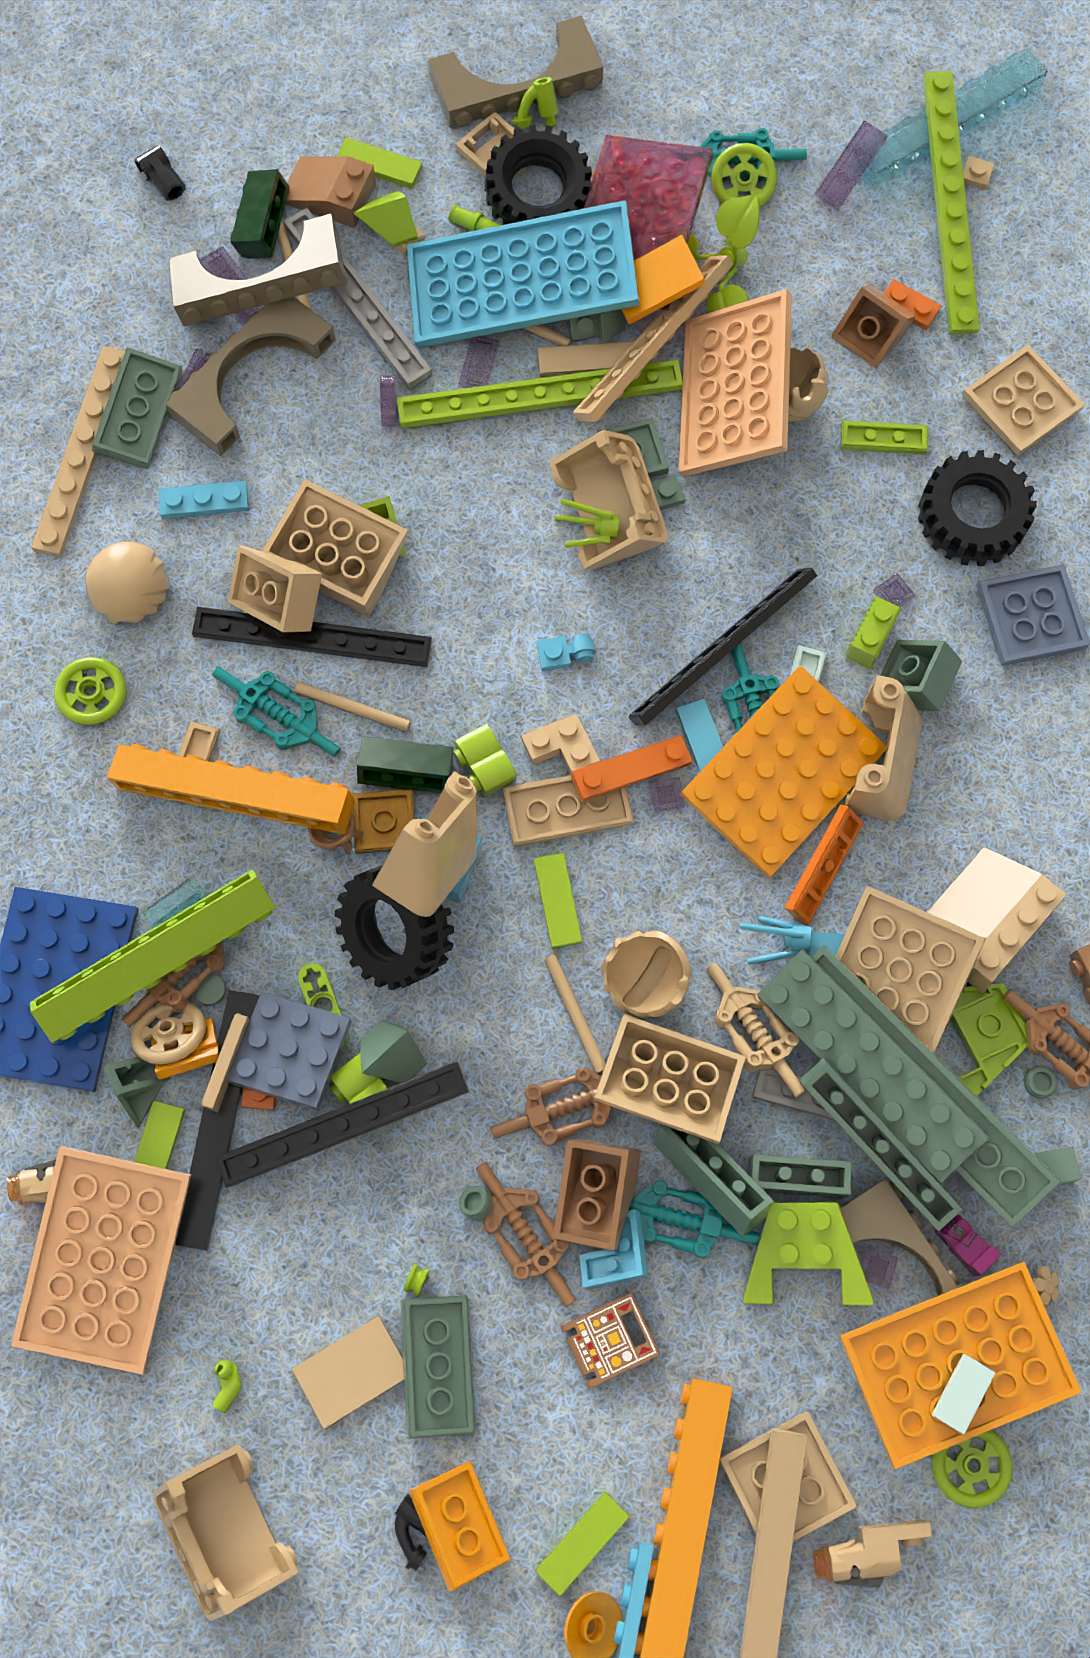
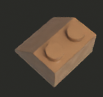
[831,284,917,368]

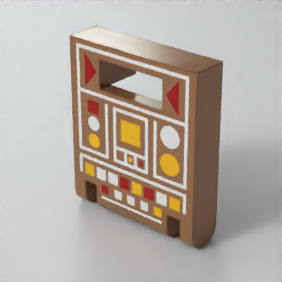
[560,1292,661,1389]

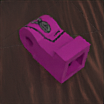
[934,1214,1002,1277]

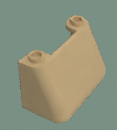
[549,430,668,570]
[844,675,922,821]
[372,771,477,917]
[153,1443,299,1621]

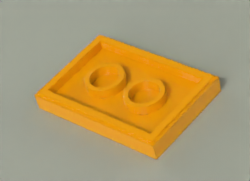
[622,235,706,325]
[408,1461,511,1591]

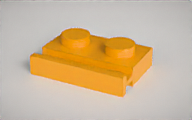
[150,1018,219,1080]

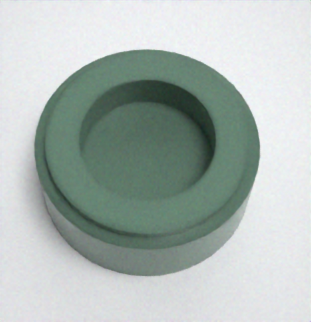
[194,973,226,1006]
[1024,1066,1058,1099]
[459,1186,493,1221]

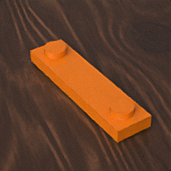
[570,735,693,802]
[784,805,864,926]

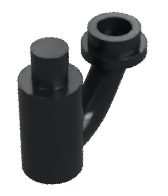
[394,1493,427,1571]

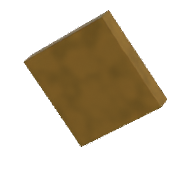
[352,789,415,854]

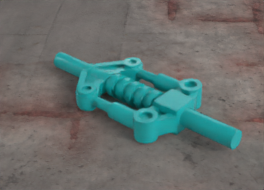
[670,128,807,182]
[721,644,779,732]
[212,666,341,758]
[628,1180,760,1258]

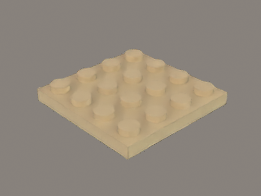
[836,886,986,1054]

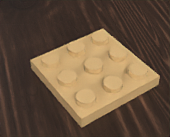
[962,344,1085,456]
[719,1411,857,1542]

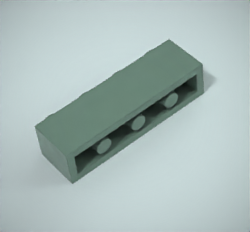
[653,1124,774,1237]

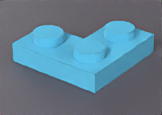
[579,1209,648,1290]

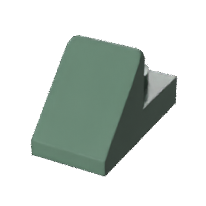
[568,309,626,342]

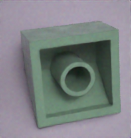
[880,640,962,711]

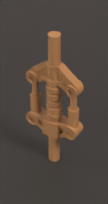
[121,940,225,1028]
[1002,989,1090,1090]
[490,1067,612,1146]
[476,1162,576,1307]

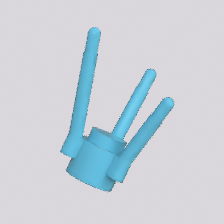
[739,916,812,964]

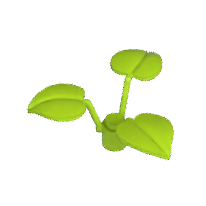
[659,194,760,313]

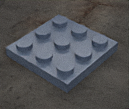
[977,564,1090,666]
[226,991,352,1111]

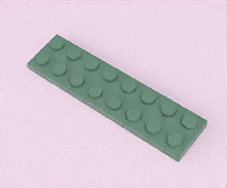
[757,949,989,1183]

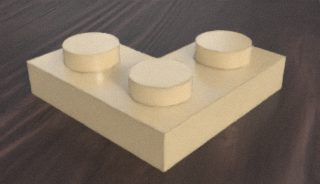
[521,714,600,773]

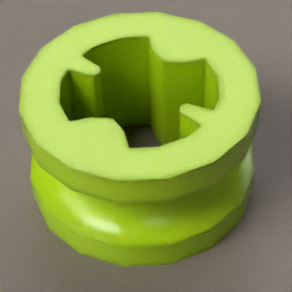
[403,1263,430,1297]

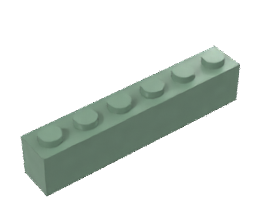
[800,1058,963,1231]

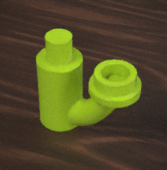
[512,77,558,129]

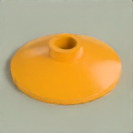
[564,1591,623,1658]

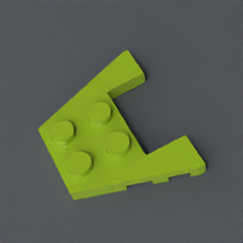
[951,983,1028,1096]
[743,1202,874,1305]

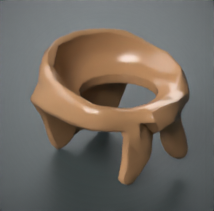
[307,814,364,855]

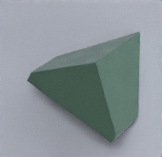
[359,1019,427,1083]
[103,1057,171,1129]

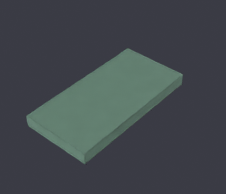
[92,347,182,469]
[401,1295,475,1439]

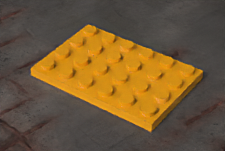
[679,665,888,878]
[839,1262,1082,1469]

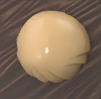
[788,347,829,423]
[85,541,170,625]
[600,931,691,1018]

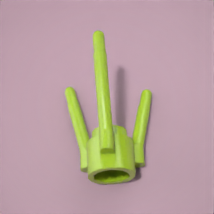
[554,499,620,548]

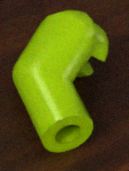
[211,1360,242,1413]

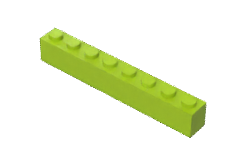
[30,869,276,1043]

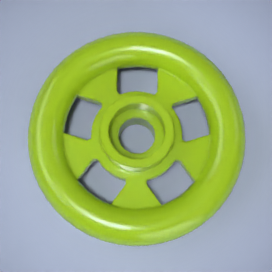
[711,143,777,207]
[54,657,126,725]
[932,1430,1013,1508]

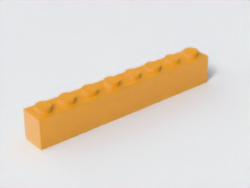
[107,744,355,835]
[634,1378,733,1658]

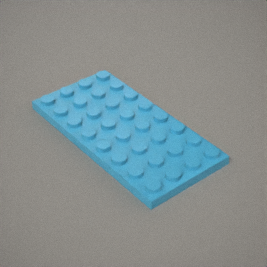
[407,200,640,348]

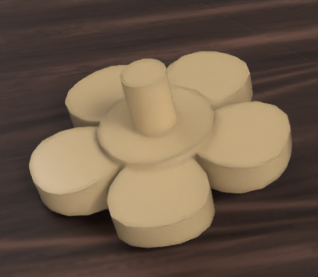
[1032,1266,1059,1305]

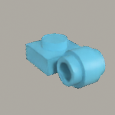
[536,634,596,671]

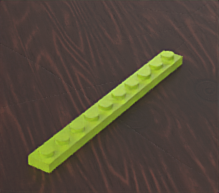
[923,71,980,335]
[396,360,683,429]

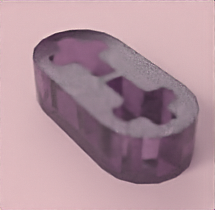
[380,375,397,427]

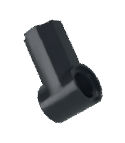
[134,145,186,201]

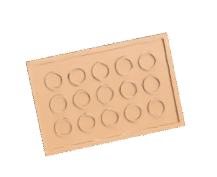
[679,289,792,476]
[11,1146,191,1375]

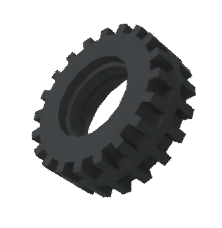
[485,124,592,225]
[918,450,1037,566]
[335,865,454,990]

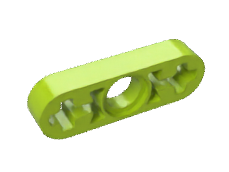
[298,963,349,1049]

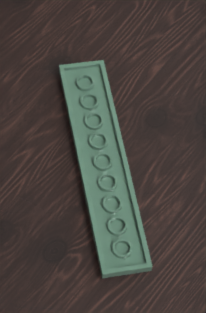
[811,945,1061,1228]

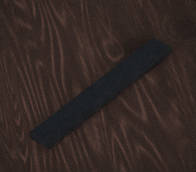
[628,567,818,726]
[192,607,432,667]
[175,990,260,1251]
[215,1061,470,1188]

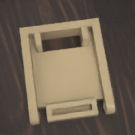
[456,112,530,181]

